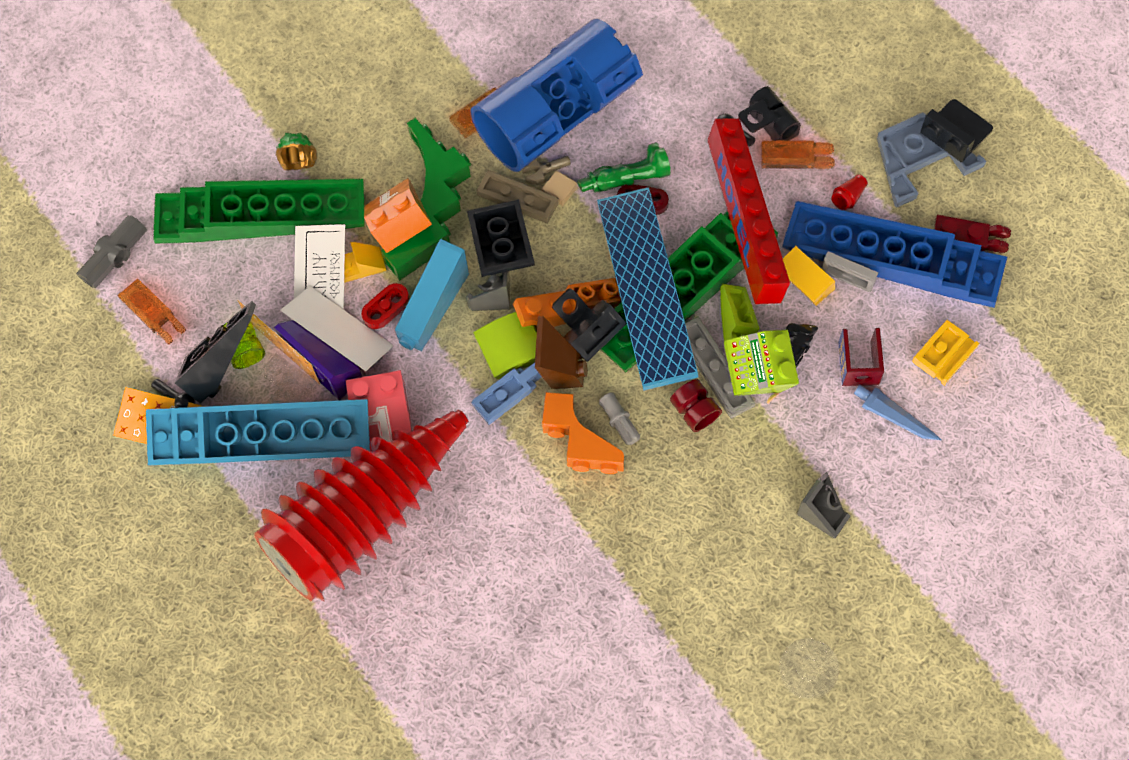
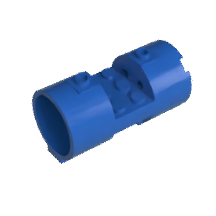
[471,19,643,172]

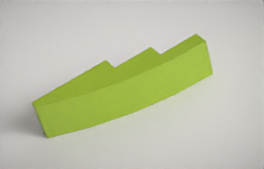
[720,284,760,341]

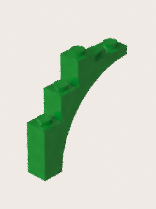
[381,118,471,281]

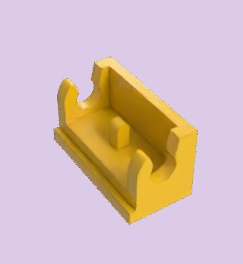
[783,246,835,306]

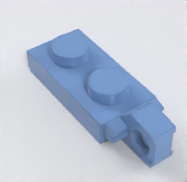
[471,362,542,425]

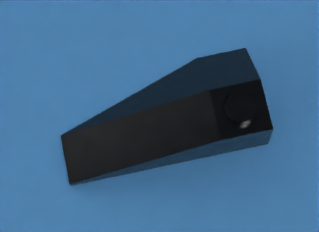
[175,301,256,404]

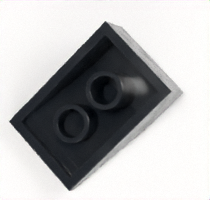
[467,199,535,277]

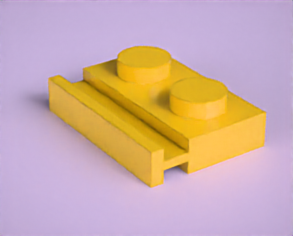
[912,320,980,386]

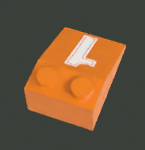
[364,178,432,253]

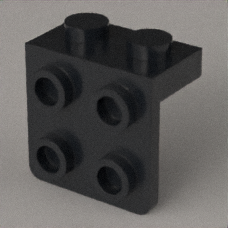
[920,99,993,163]

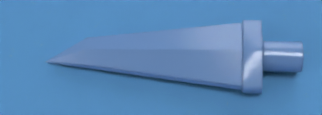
[854,385,942,440]

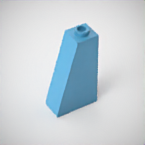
[395,239,469,352]

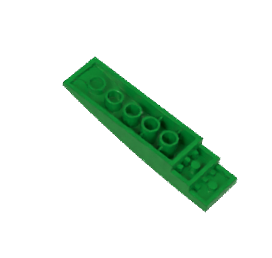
[153,179,365,244]
[601,211,778,373]

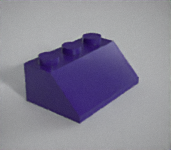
[274,320,362,401]

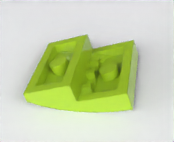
[473,312,537,379]

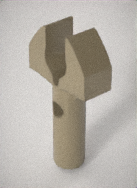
[522,156,571,185]

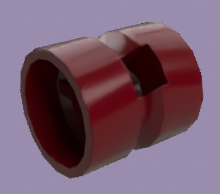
[670,379,722,432]

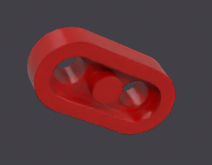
[361,283,410,329]

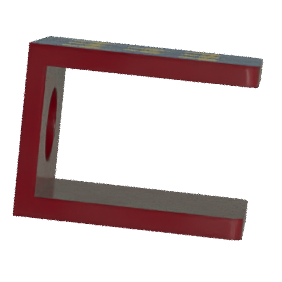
[838,328,884,386]

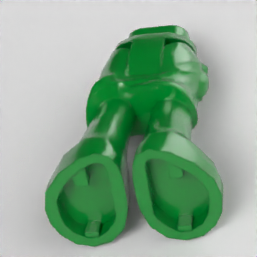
[577,142,671,192]

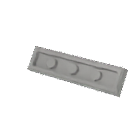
[685,316,755,419]

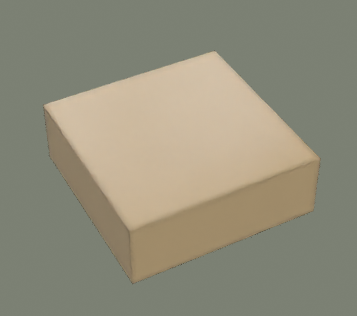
[541,170,578,206]

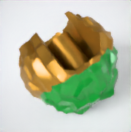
[275,133,317,171]

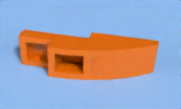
[513,278,622,327]

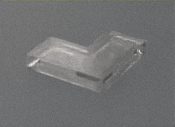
[258,353,319,404]

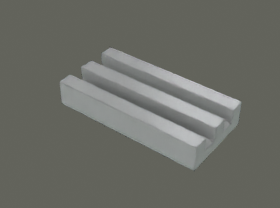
[822,251,878,292]

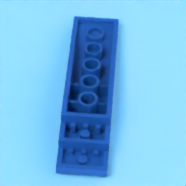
[782,201,1007,308]

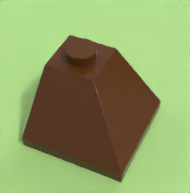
[535,316,588,389]

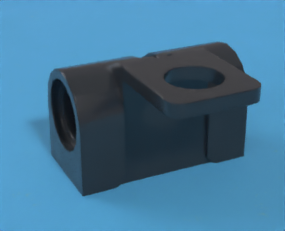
[738,86,801,147]
[552,288,627,362]

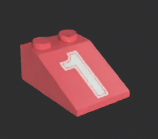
[346,370,412,452]

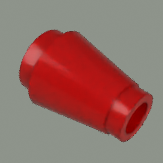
[831,174,868,211]

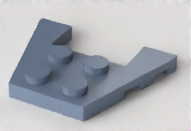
[877,112,986,208]

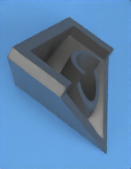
[466,271,510,311]
[797,472,851,539]

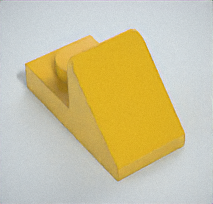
[344,242,387,283]

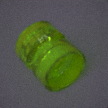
[223,320,265,369]

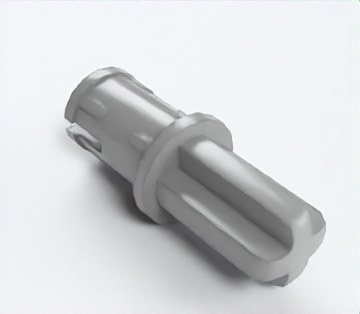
[599,393,640,445]

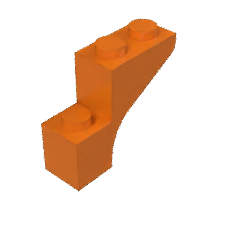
[542,392,624,474]

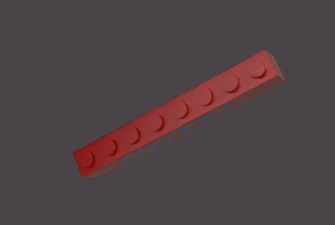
[707,118,790,304]

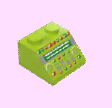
[723,330,799,396]

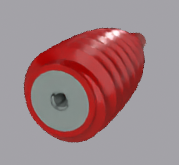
[254,409,469,602]

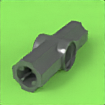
[76,215,147,289]

